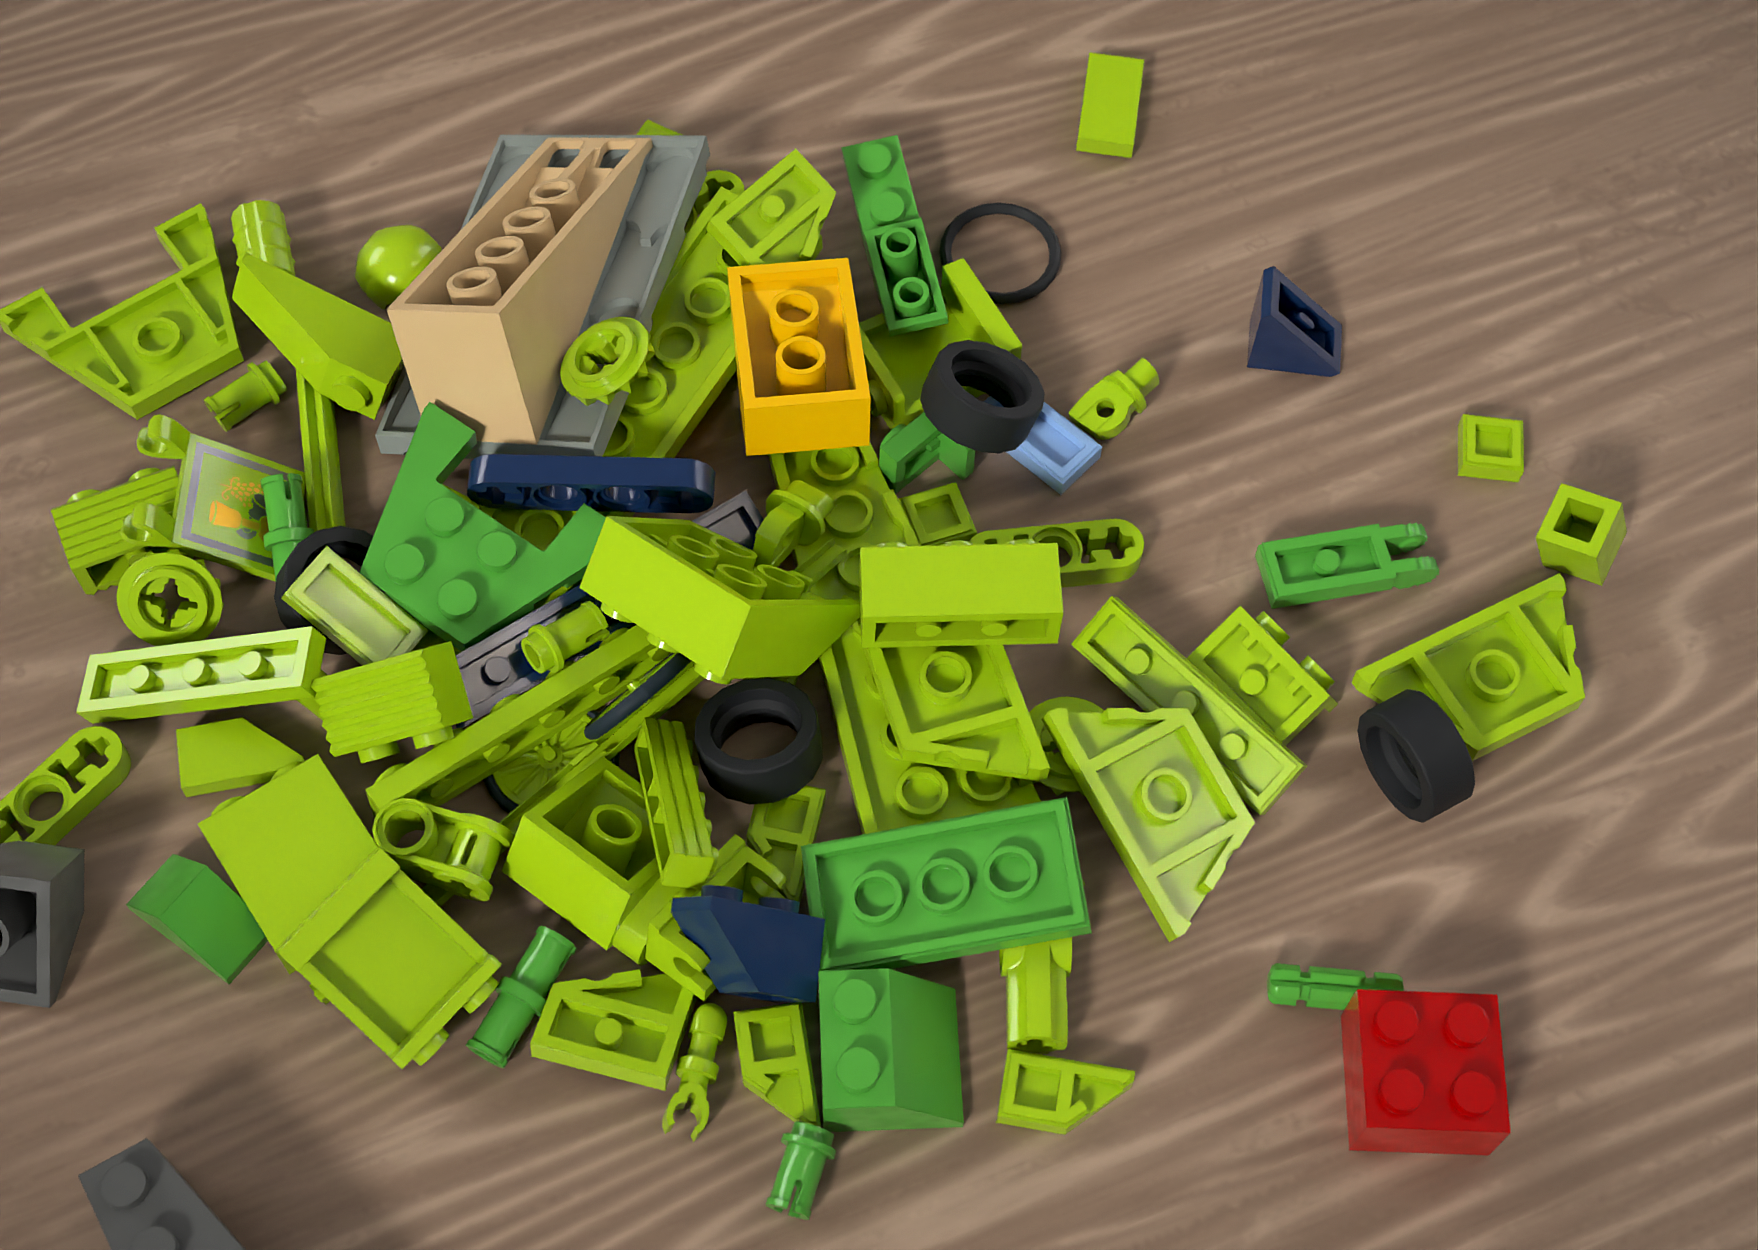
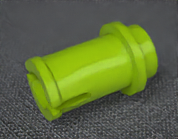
[203,360,287,432]
[521,601,610,674]

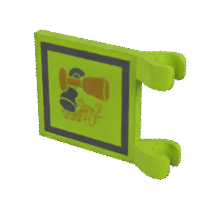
[121,414,306,582]

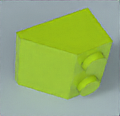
[502,756,660,950]

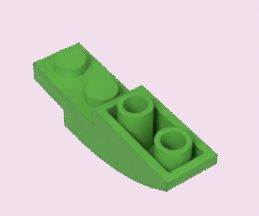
[841,135,948,337]

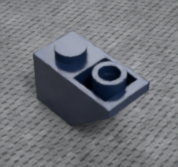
[671,885,825,1002]

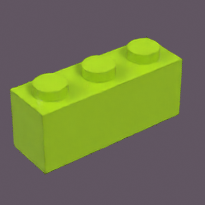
[859,539,1064,648]

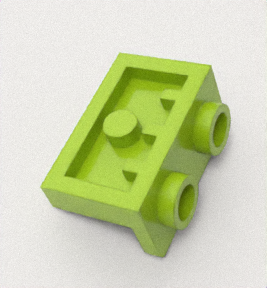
[1187,606,1338,746]

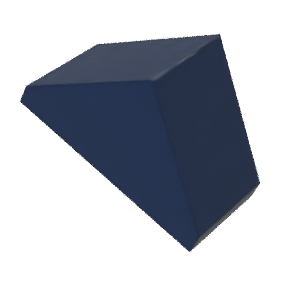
[1247,266,1342,377]

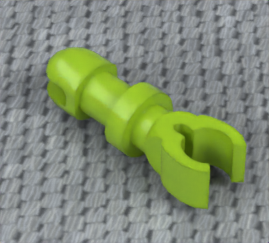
[662,1003,727,1141]

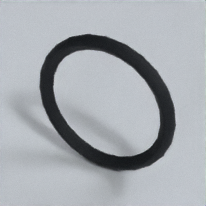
[939,202,1061,304]

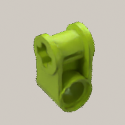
[372,798,514,901]

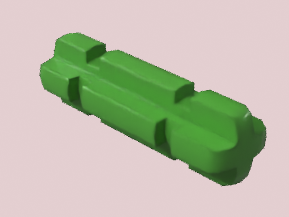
[1267,963,1404,1010]

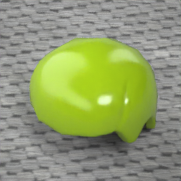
[355,225,443,309]

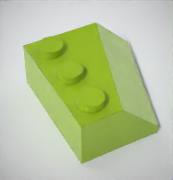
[579,516,861,684]

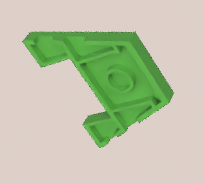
[359,402,606,652]

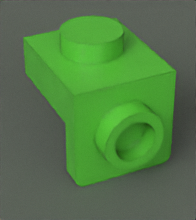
[879,412,976,494]

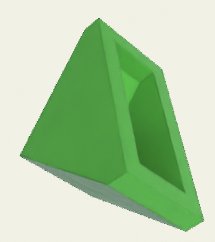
[126,854,268,985]

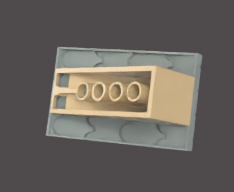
[375,135,710,459]

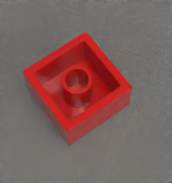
[1341,989,1511,1156]

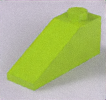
[232,253,404,420]

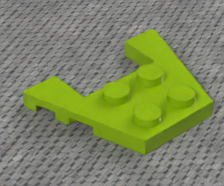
[0,203,244,420]

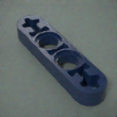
[467,454,716,514]

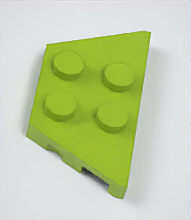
[1351,573,1585,761]
[863,645,1050,781]
[1041,708,1255,942]

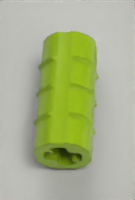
[231,200,296,276]

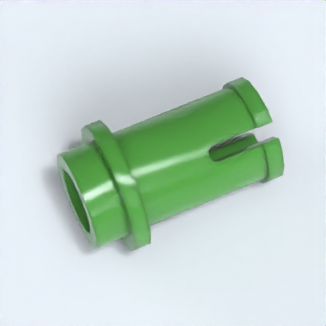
[766,1122,836,1220]

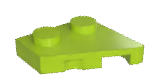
[706,148,836,266]
[530,969,697,1091]

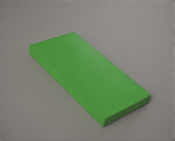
[801,797,1092,971]

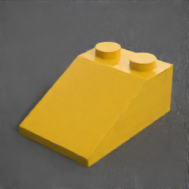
[727,258,871,456]

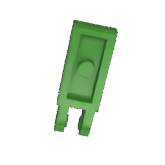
[1255,522,1440,609]

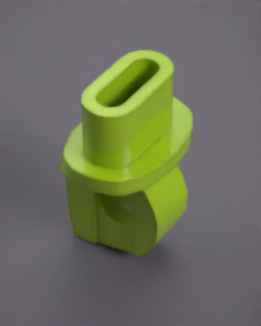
[1068,358,1160,440]
[753,480,834,567]

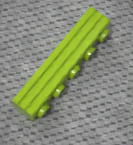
[634,717,718,890]

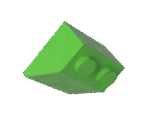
[818,968,964,1132]

